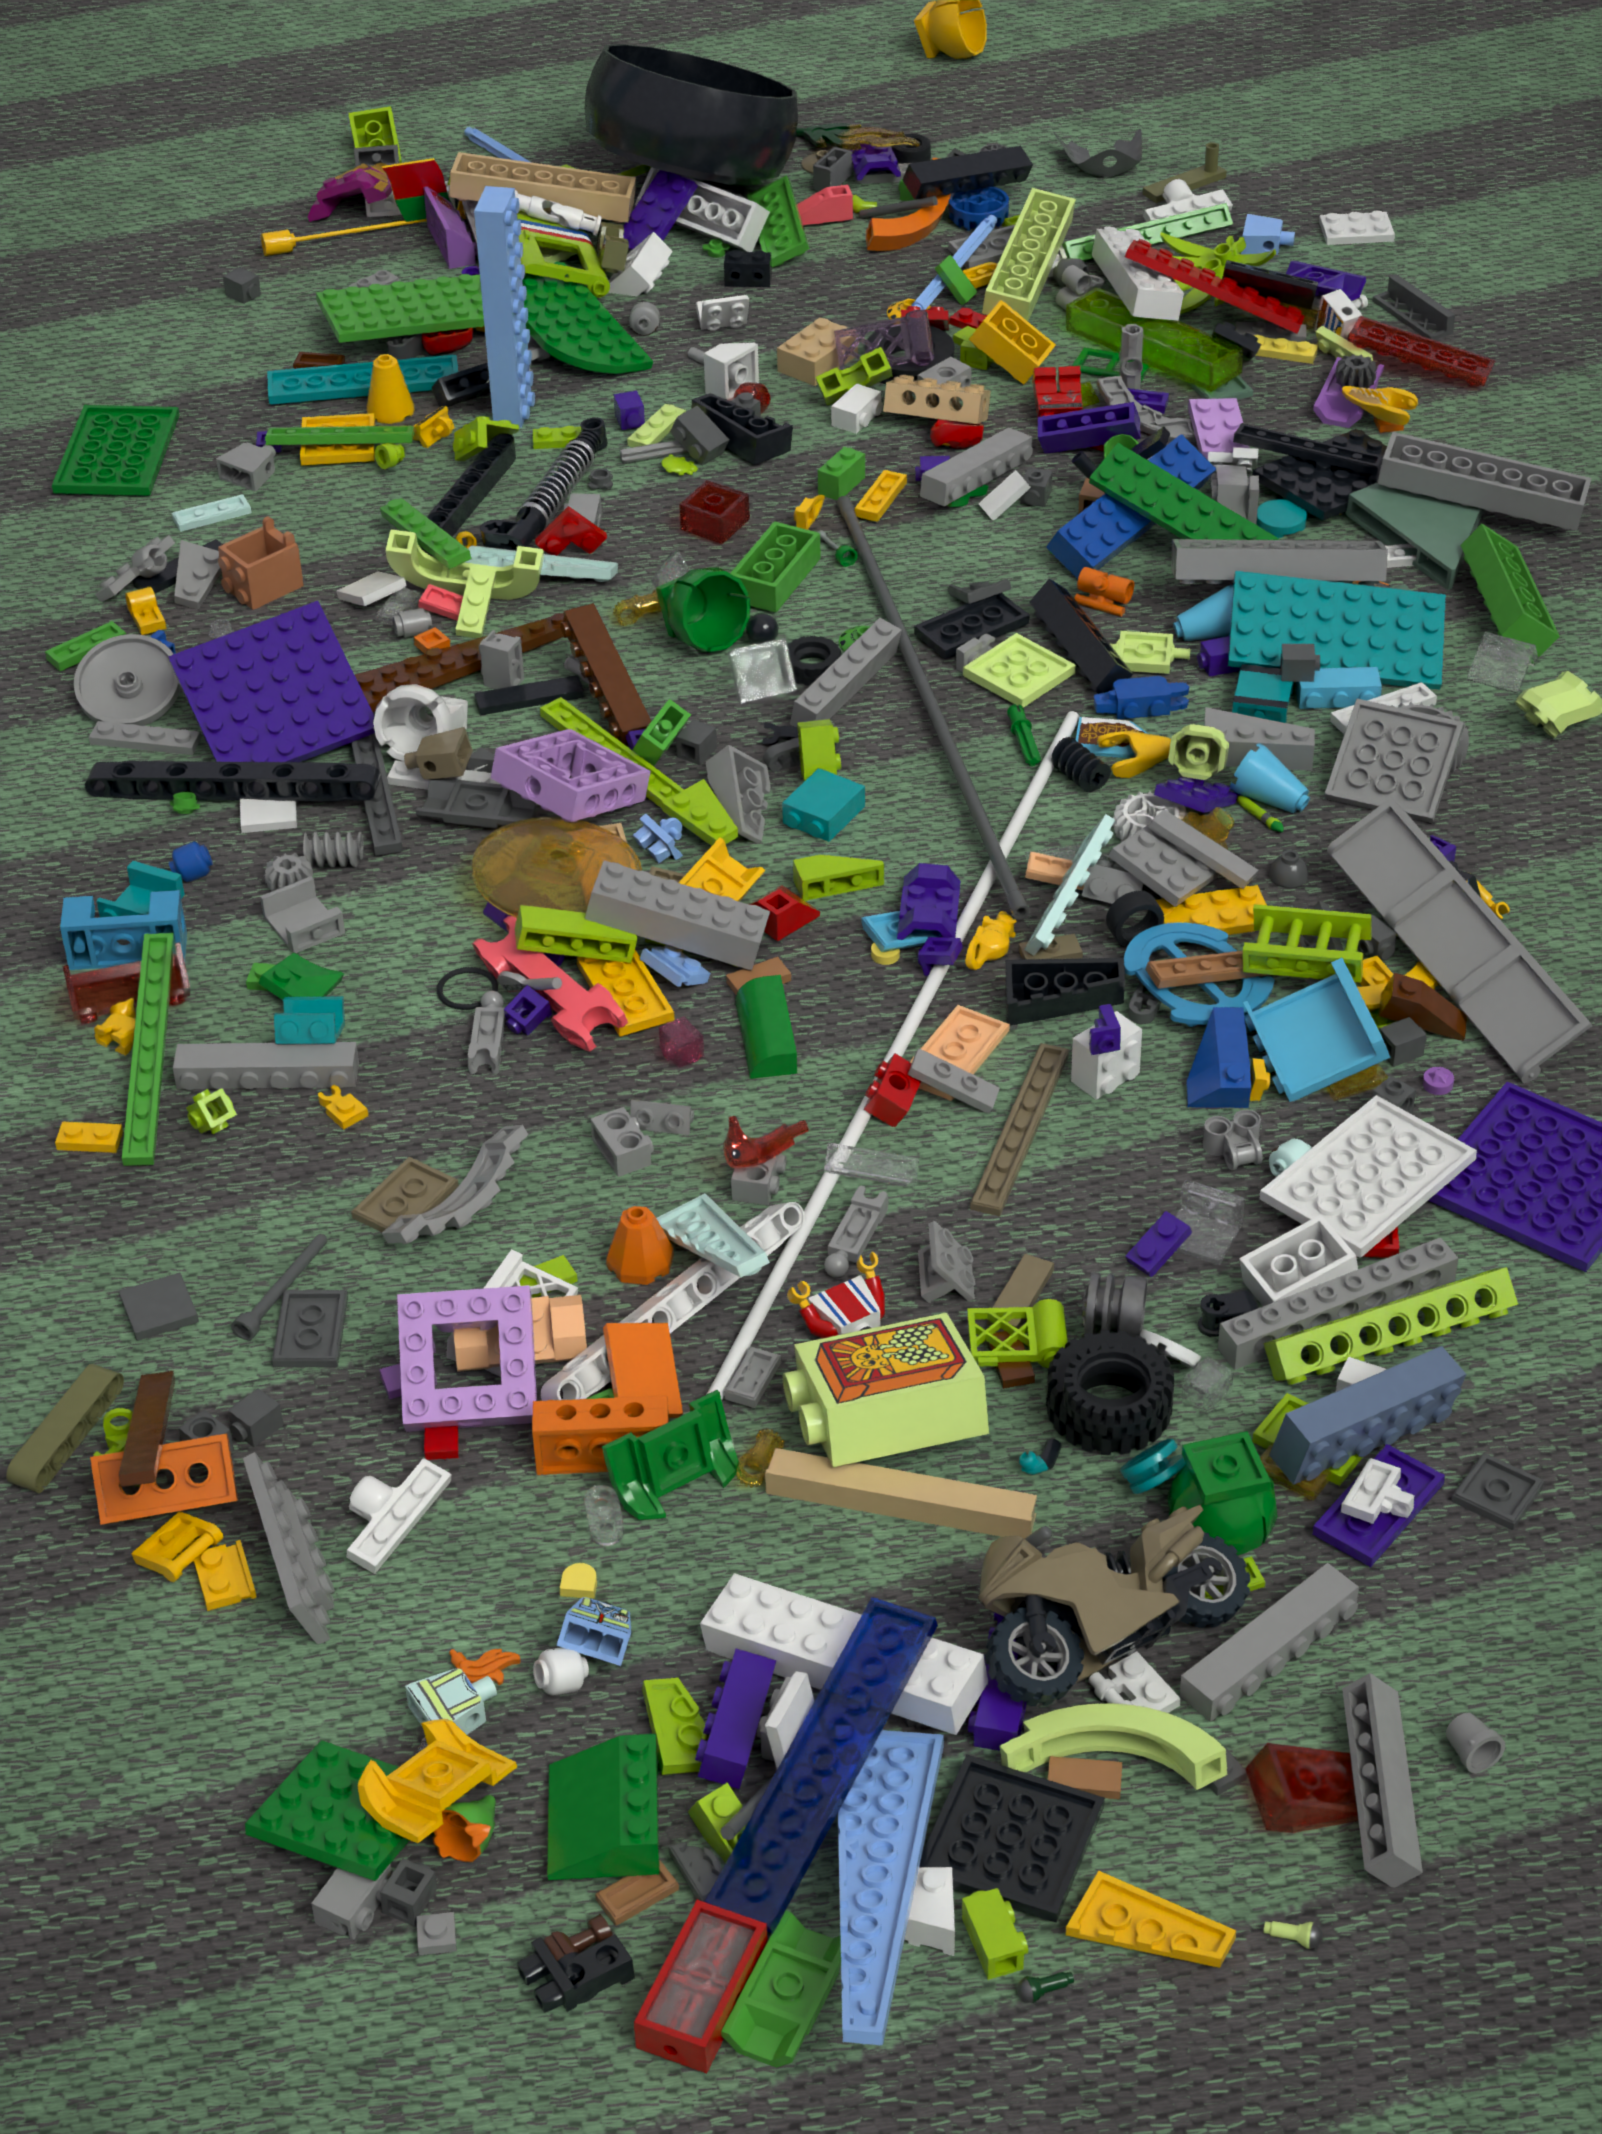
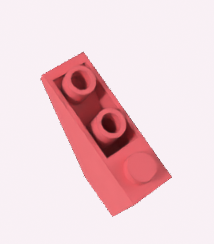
[797,185,853,225]

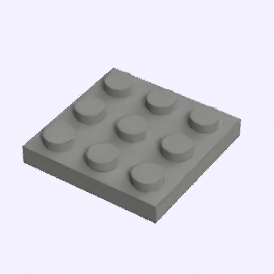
[1108,824,1220,907]

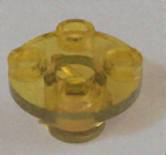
[1181,807,1235,850]

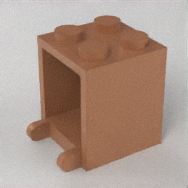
[218,516,304,610]

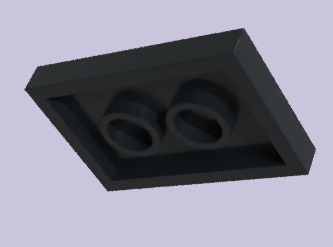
[1210,322,1262,359]

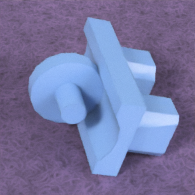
[633,814,683,863]

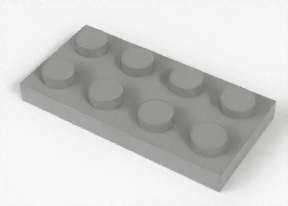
[948,224,1016,269]

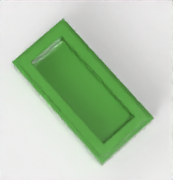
[934,255,977,305]

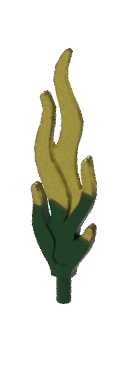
[796,123,920,150]

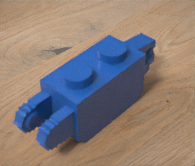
[1094,676,1190,720]

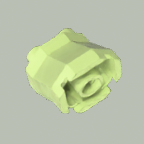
[1515,671,1602,738]
[1168,724,1229,780]

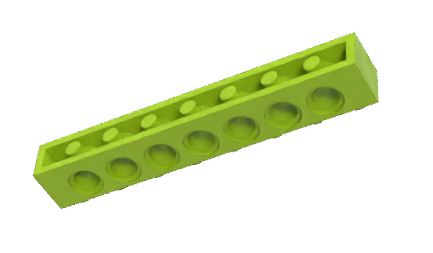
[1263,1267,1518,1385]

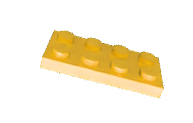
[1156,885,1267,935]
[577,950,675,1037]

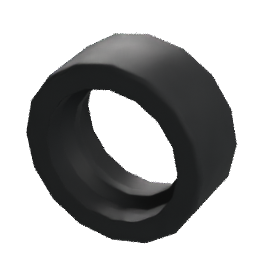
[1106,891,1164,947]

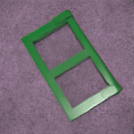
[1072,347,1152,382]

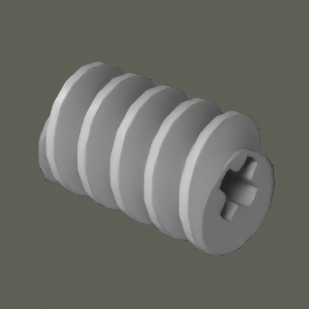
[303,832,363,867]

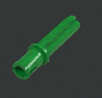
[1007,704,1041,767]

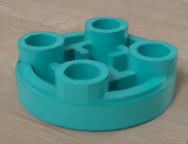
[1256,499,1307,538]

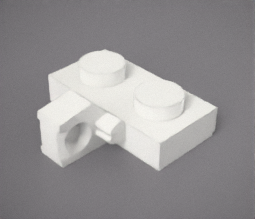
[1341,1458,1414,1523]

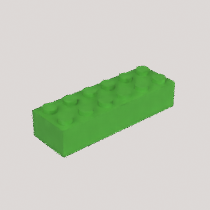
[1460,523,1560,658]

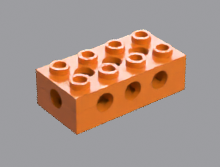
[532,1396,669,1475]
[90,1433,239,1525]

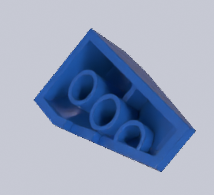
[1186,1007,1251,1108]

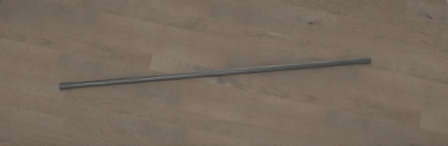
[836,496,1029,919]

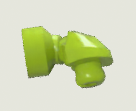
[375,443,405,469]

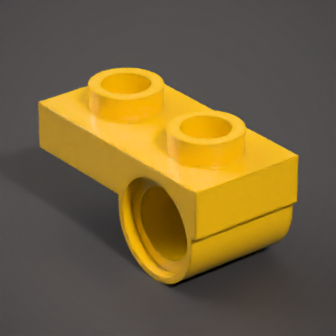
[125,587,167,635]

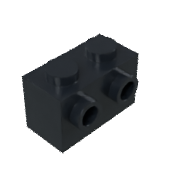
[724,250,772,287]

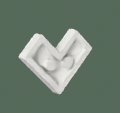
[1208,447,1258,472]

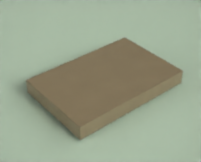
[351,1157,459,1232]

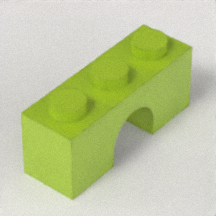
[816,347,892,405]

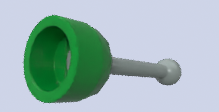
[818,530,858,567]

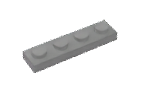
[89,721,201,755]

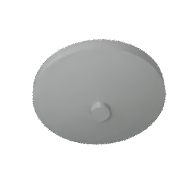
[74,634,181,726]

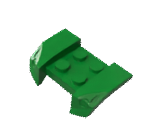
[602,1390,740,1520]

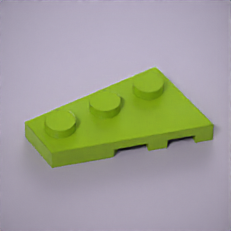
[662,779,738,846]
[642,1678,710,1775]

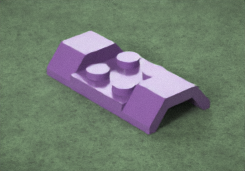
[1313,357,1384,428]

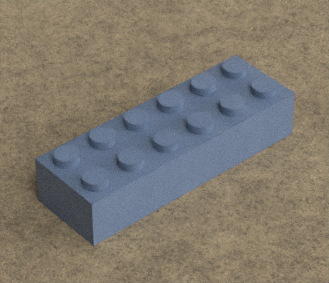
[1269,1346,1467,1485]

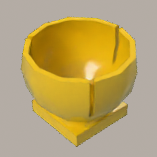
[914,0,987,59]

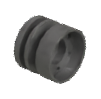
[1082,1272,1147,1337]

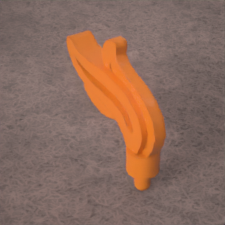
[449,1649,521,1685]

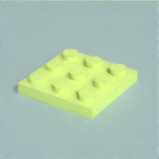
[963,633,1076,708]

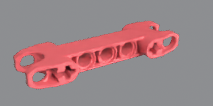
[472,916,628,1052]

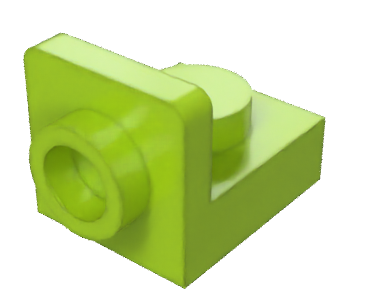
[960,341,995,370]

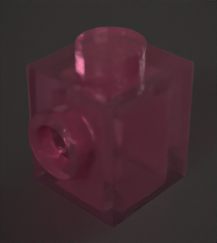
[659,1016,704,1068]

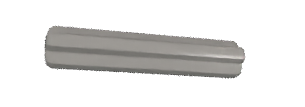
[620,440,689,463]

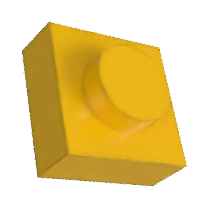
[1250,1058,1270,1101]

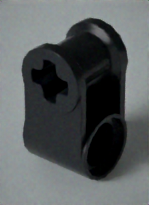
[1198,1290,1259,1337]

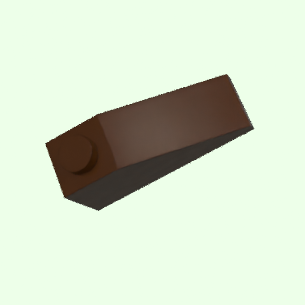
[1379,972,1467,1041]

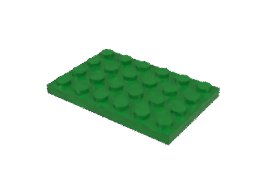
[52,405,180,496]

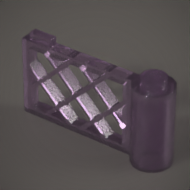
[834,310,935,370]

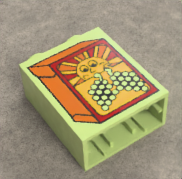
[783,1313,989,1467]

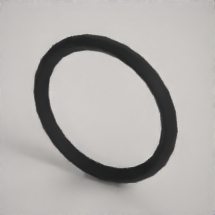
[437,967,498,1010]

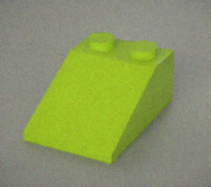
[348,106,402,163]

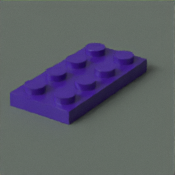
[623,170,698,251]
[1312,1444,1445,1567]

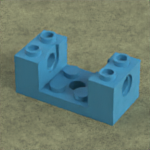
[60,890,187,970]

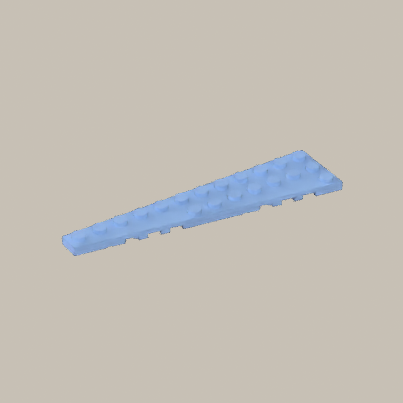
[836,1727,944,2045]

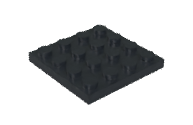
[919,1754,1105,1923]

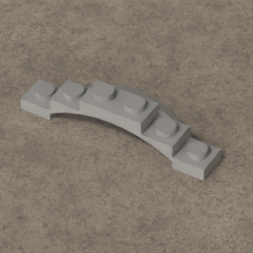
[382,1125,528,1244]

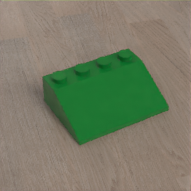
[547,1734,660,1880]

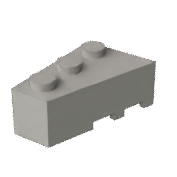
[1210,465,1248,519]

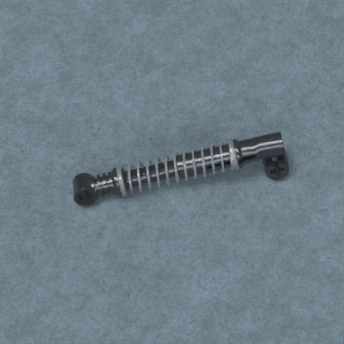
[480,417,608,551]

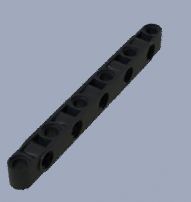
[85,761,381,801]

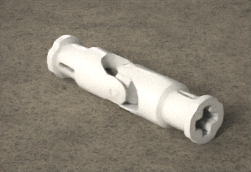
[515,190,602,236]

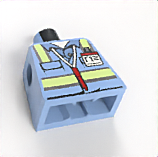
[557,1597,631,1666]

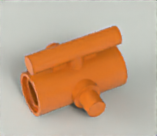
[1074,567,1135,617]

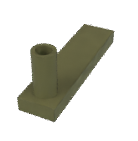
[1143,142,1227,203]

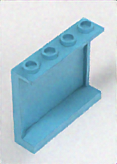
[1243,958,1391,1102]

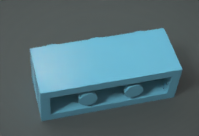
[1295,667,1382,709]

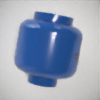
[169,841,213,882]

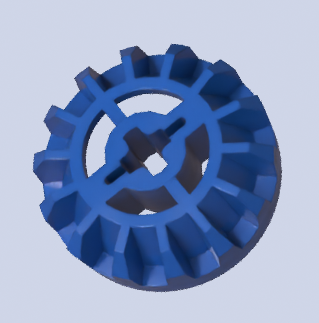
[949,186,1009,231]

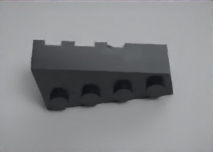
[691,393,793,465]
[1005,958,1125,1026]

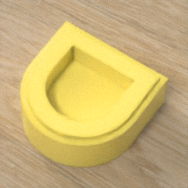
[560,1563,597,1599]

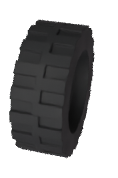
[783,635,841,686]

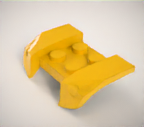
[358,1719,517,1843]

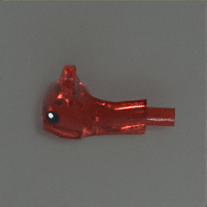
[723,1115,809,1169]

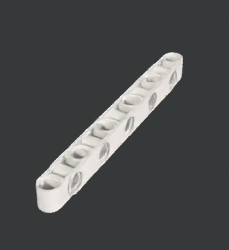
[541,1202,805,1401]

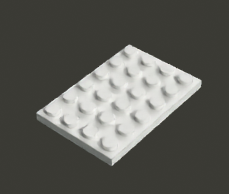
[1260,1095,1477,1258]

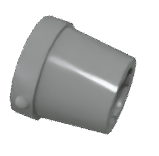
[1446,1713,1505,1774]

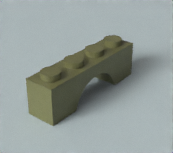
[596,221,629,273]

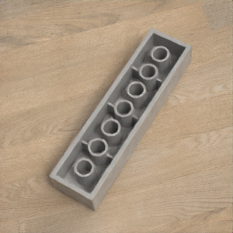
[1378,432,1592,531]
[1171,539,1388,585]

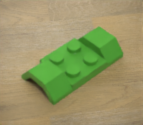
[721,1910,841,2068]

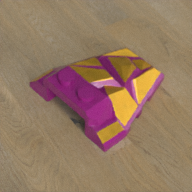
[307,163,392,222]

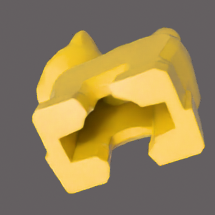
[94,998,136,1056]

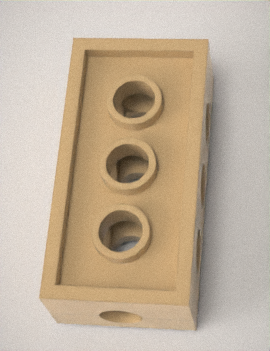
[883,375,991,424]

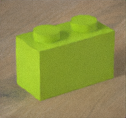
[797,719,841,781]

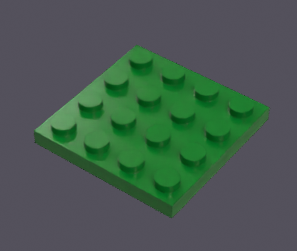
[245,1740,410,1881]

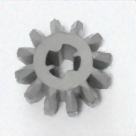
[264,853,313,892]

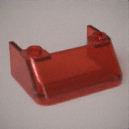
[62,942,190,1024]

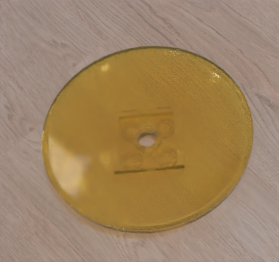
[472,817,642,918]

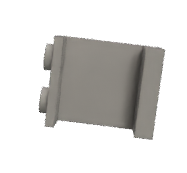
[260,876,345,953]

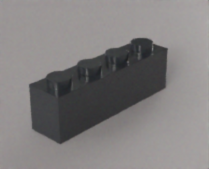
[431,362,532,407]

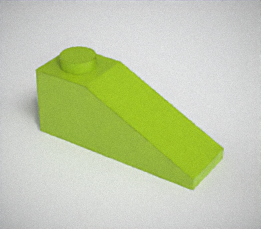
[793,855,884,901]

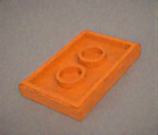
[603,1323,683,1418]

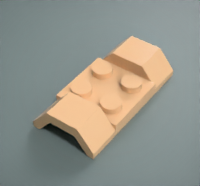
[453,1295,587,1372]

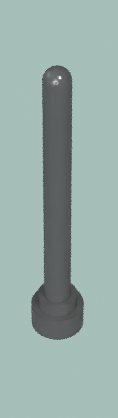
[231,1234,327,1341]

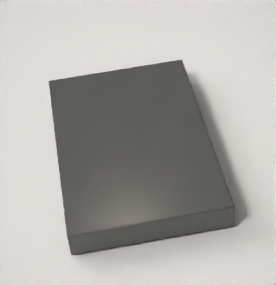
[272,1290,348,1367]

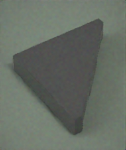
[948,579,1011,604]

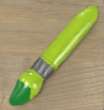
[1237,796,1284,832]

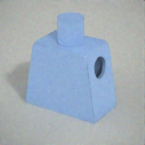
[1241,214,1295,255]

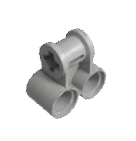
[1056,265,1104,315]
[1203,1109,1263,1170]

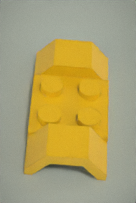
[679,837,765,902]

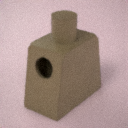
[404,727,473,780]

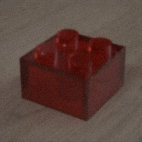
[679,480,750,544]

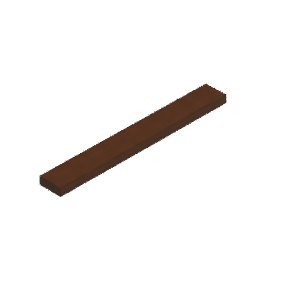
[119,1371,175,1487]

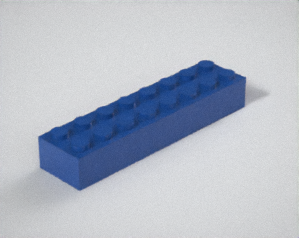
[1046,434,1216,579]

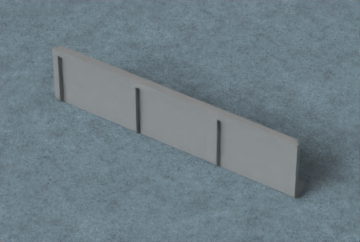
[1327,797,1592,1083]

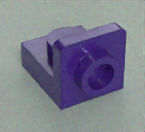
[918,937,963,976]
[1089,1004,1121,1055]

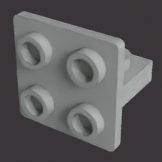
[918,1221,975,1303]

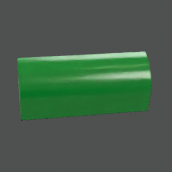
[735,975,797,1079]

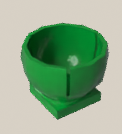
[656,567,750,652]
[1168,1431,1278,1556]

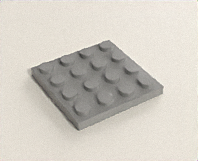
[1325,699,1464,823]

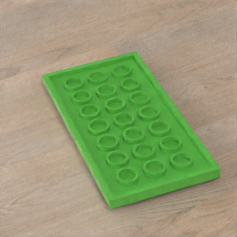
[316,274,484,343]

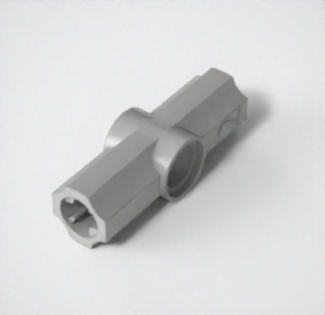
[1119,324,1143,390]

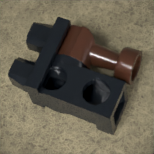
[517,1914,635,2013]

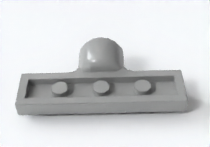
[95,535,175,602]

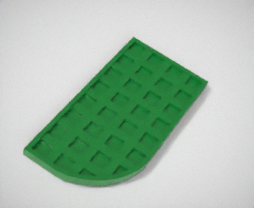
[522,262,653,374]

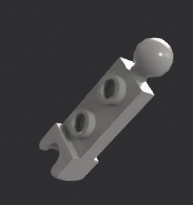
[468,990,506,1074]
[824,1186,889,1278]

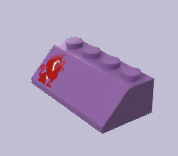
[423,186,478,269]

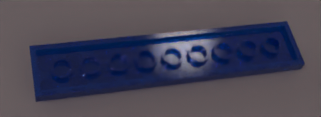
[705,1597,938,1934]

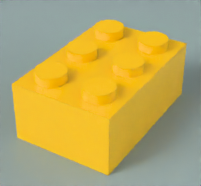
[969,300,1056,385]

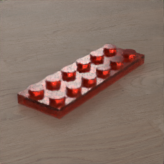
[1348,316,1496,386]

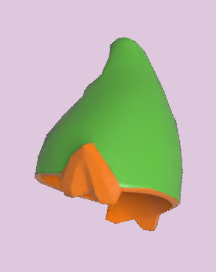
[432,1795,496,1862]

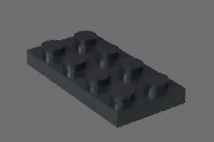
[914,593,1030,659]

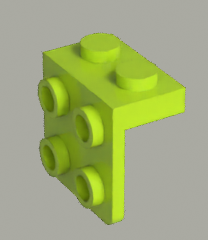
[453,416,519,461]

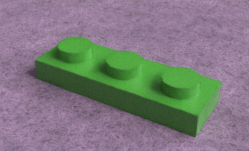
[45,621,126,671]

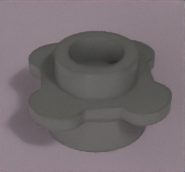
[588,468,613,489]

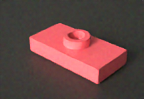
[418,584,463,621]

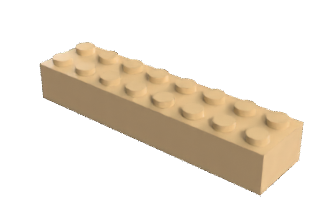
[449,152,636,223]

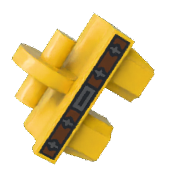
[413,406,455,448]

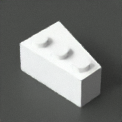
[839,1867,955,1956]

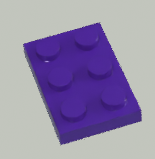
[1154,777,1238,813]

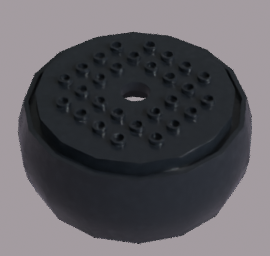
[584,44,798,185]

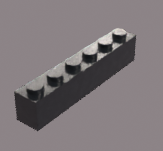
[902,146,1033,200]
[1029,579,1133,694]

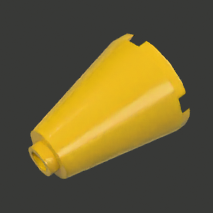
[366,354,415,424]

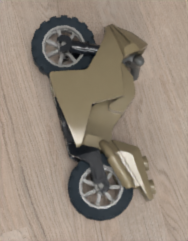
[978,1505,1250,1706]

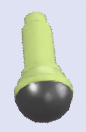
[1264,1921,1323,1949]

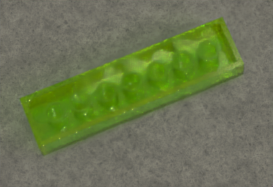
[1066,287,1243,392]

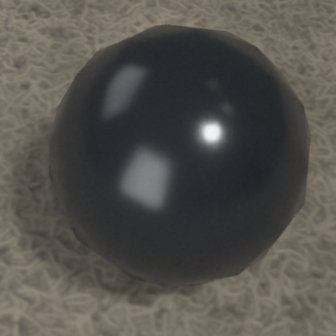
[746,613,779,646]

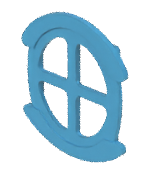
[1124,922,1275,1027]

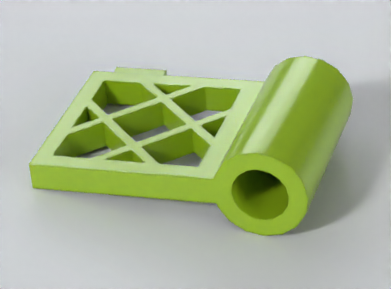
[967,1299,1068,1368]

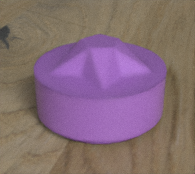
[1423,1067,1454,1095]

